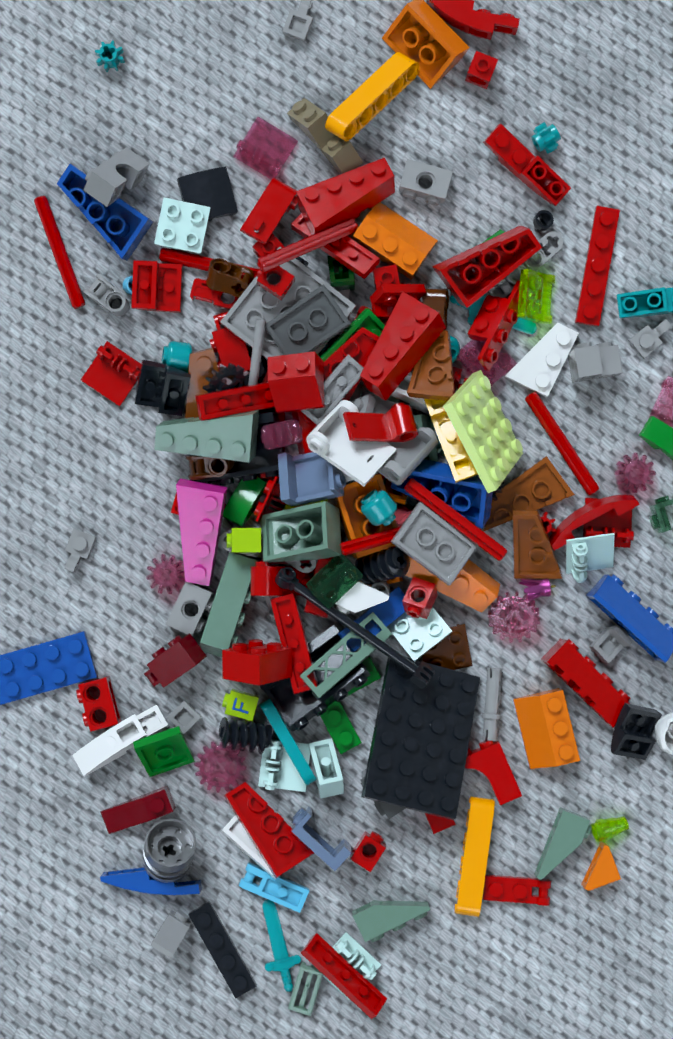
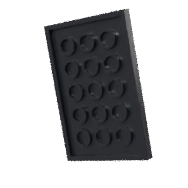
[361,657,480,820]

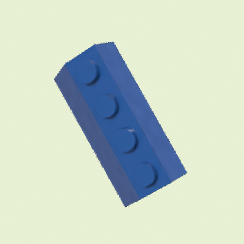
[586,574,673,663]

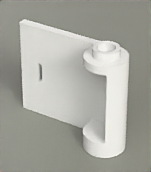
[306,400,397,487]

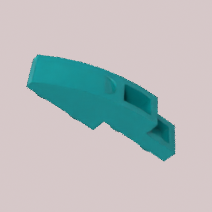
[617,287,673,318]

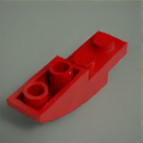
[426,0,520,40]
[483,123,571,206]

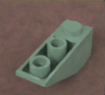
[352,900,430,942]

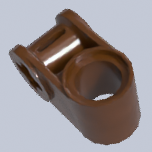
[206,258,255,298]
[422,288,449,330]
[185,454,234,480]

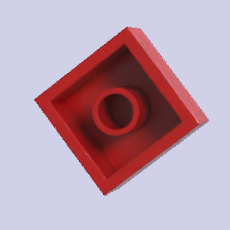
[222,639,292,686]

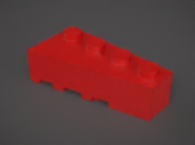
[296,158,395,235]
[432,225,543,308]
[360,291,446,401]
[541,638,631,727]

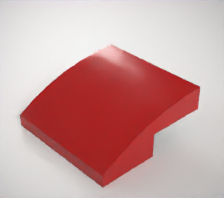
[131,260,183,313]

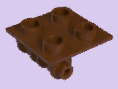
[422,624,473,670]

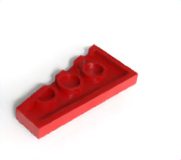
[224,782,314,878]

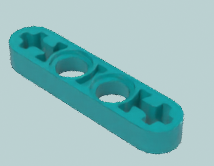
[259,699,317,786]

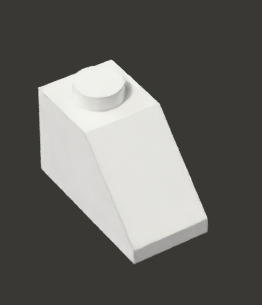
[332,575,390,614]

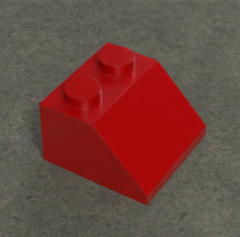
[268,351,324,413]

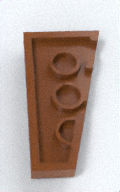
[483,456,575,532]

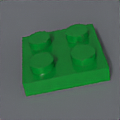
[133,726,195,777]

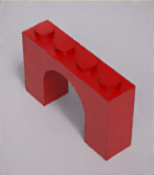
[425,740,522,834]

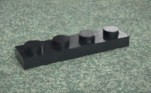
[188,901,257,999]

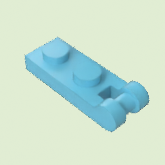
[239,862,310,913]

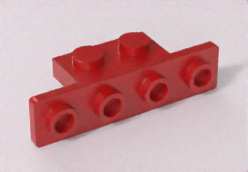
[467,280,529,371]

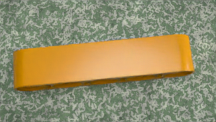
[325,52,420,141]
[454,796,495,917]

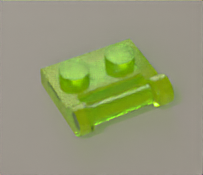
[517,269,556,324]

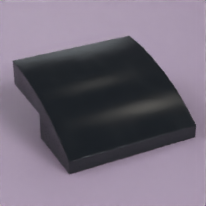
[177,166,238,221]
[135,360,191,416]
[611,703,662,760]

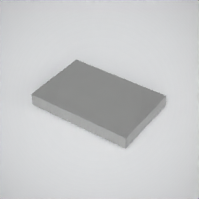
[391,502,477,585]

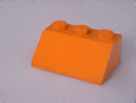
[382,0,470,89]
[353,202,438,280]
[334,474,398,558]
[513,688,580,769]

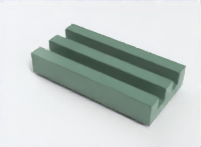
[288,962,323,1016]

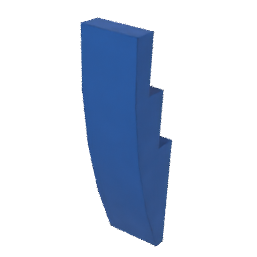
[100,867,202,895]

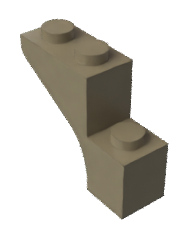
[287,98,363,174]

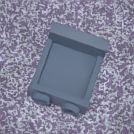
[278,452,346,507]
[291,806,351,871]

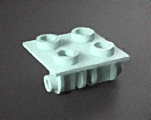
[154,198,211,254]
[566,533,615,583]
[387,598,452,662]
[258,739,310,792]
[315,932,381,1000]

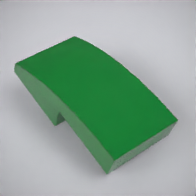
[639,416,673,460]
[223,477,267,527]

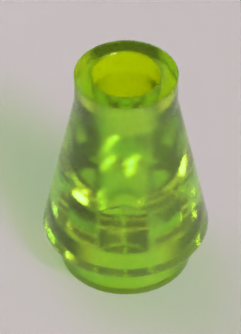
[591,816,629,843]

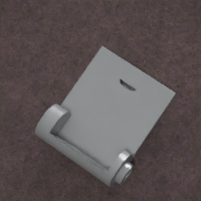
[367,403,438,485]

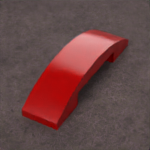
[549,495,640,551]

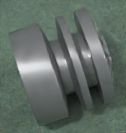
[142,819,196,883]

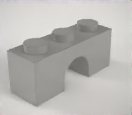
[84,147,150,207]

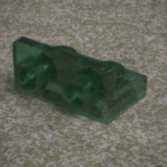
[306,554,363,609]

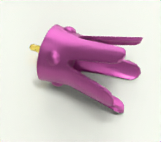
[519,579,556,603]

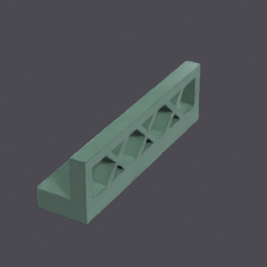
[300,612,392,700]

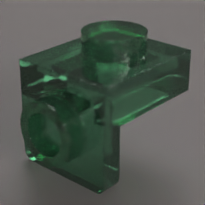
[649,495,673,533]

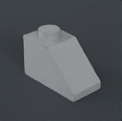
[151,910,192,958]

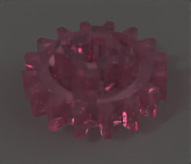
[488,591,540,643]
[194,740,247,793]

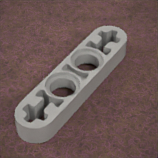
[488,231,563,298]

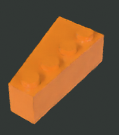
[405,556,501,613]

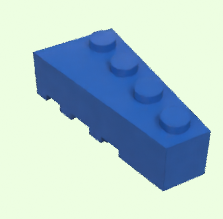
[57,164,154,261]
[391,459,493,529]

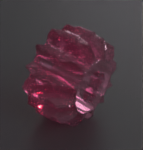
[261,419,303,450]
[614,452,656,493]
[146,554,185,594]

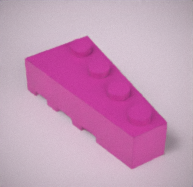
[176,478,227,586]

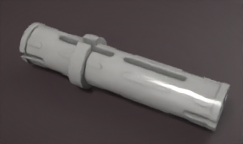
[482,667,502,741]

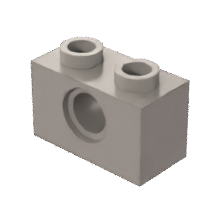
[399,159,453,206]
[166,582,214,636]

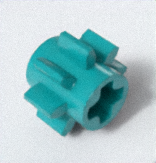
[95,40,125,72]
[531,122,561,154]

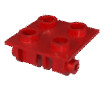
[81,341,141,406]
[254,476,286,523]
[583,498,634,548]

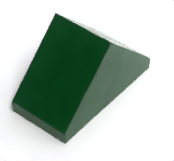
[327,256,355,291]

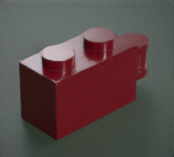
[144,633,207,688]

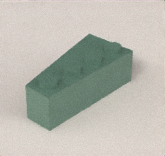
[154,409,260,463]
[200,552,257,657]

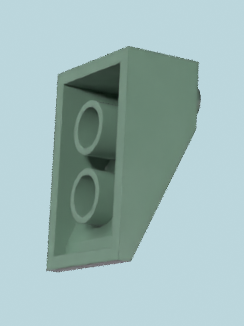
[262,501,342,562]

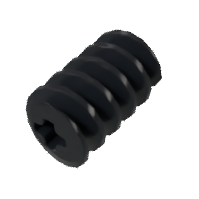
[355,547,410,585]
[219,717,273,754]

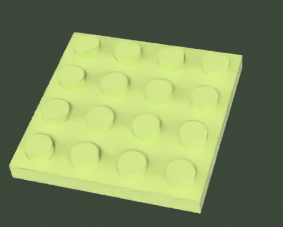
[443,370,523,493]

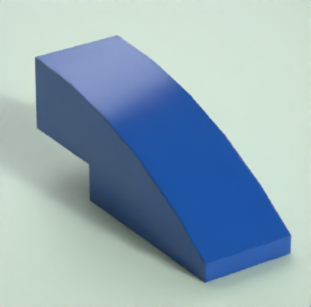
[338,586,405,652]

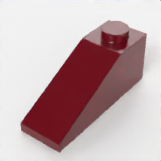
[100,785,176,834]

